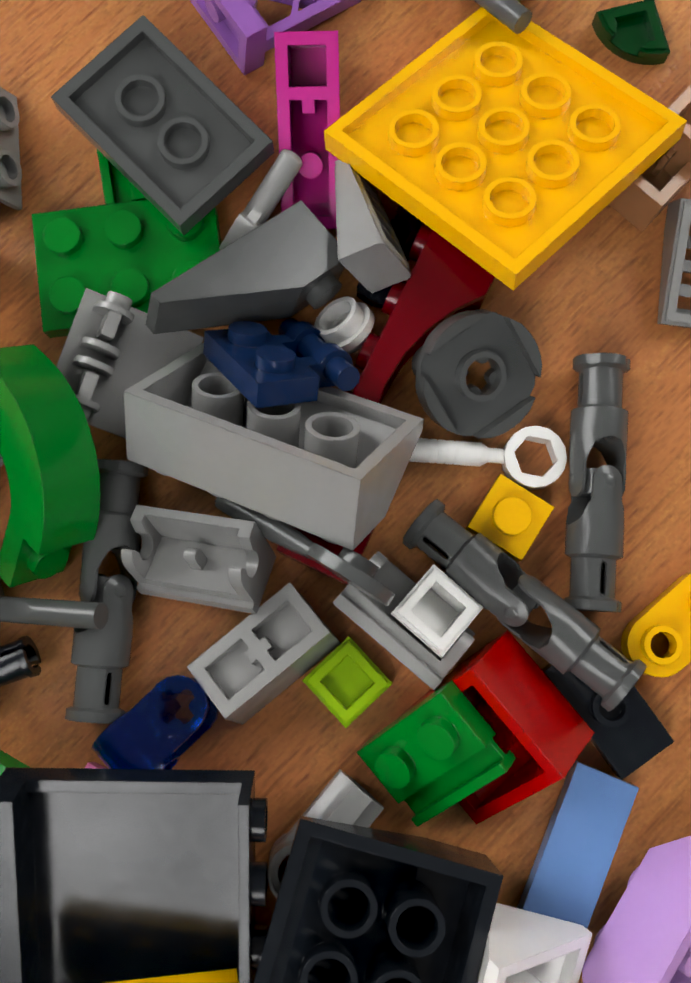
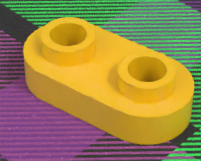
[621,572,691,677]

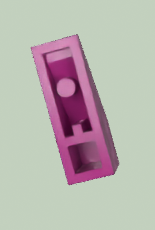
[274,30,340,229]

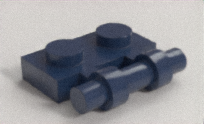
[203,318,360,408]

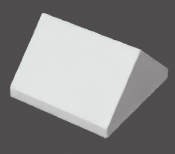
[476,903,593,983]

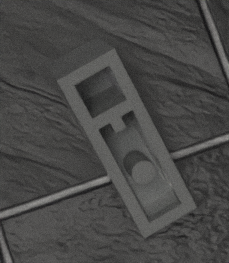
[146,200,345,334]

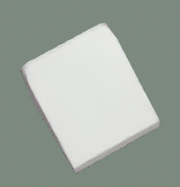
[391,564,484,658]

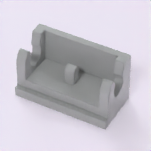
[121,504,276,614]
[333,551,475,690]
[187,582,341,725]

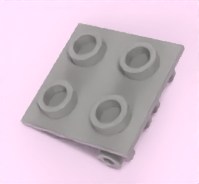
[56,288,204,439]

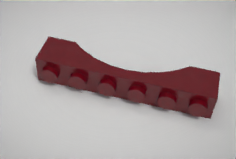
[276,224,495,586]

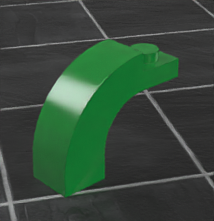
[0,344,101,588]

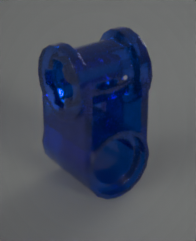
[91,675,219,769]

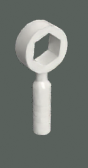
[409,426,567,491]

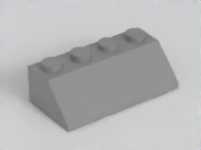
[124,343,424,550]

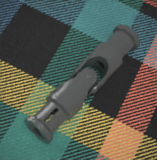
[564,353,630,613]
[65,459,149,724]
[403,499,647,711]

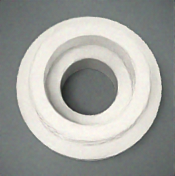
[314,296,375,354]

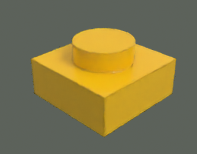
[465,474,554,562]

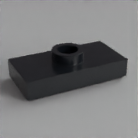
[541,663,674,780]

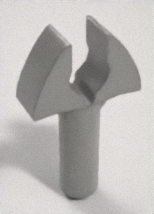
[219,149,303,249]

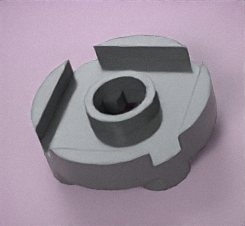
[412,309,542,439]

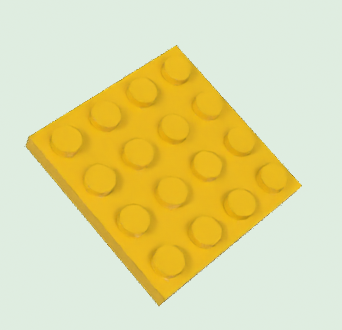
[324,7,687,291]

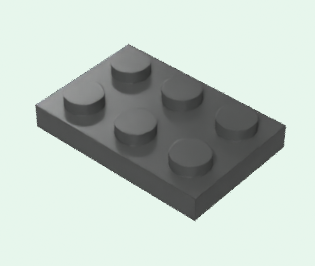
[51,15,274,235]

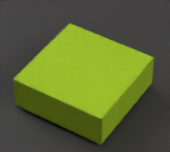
[302,636,393,728]

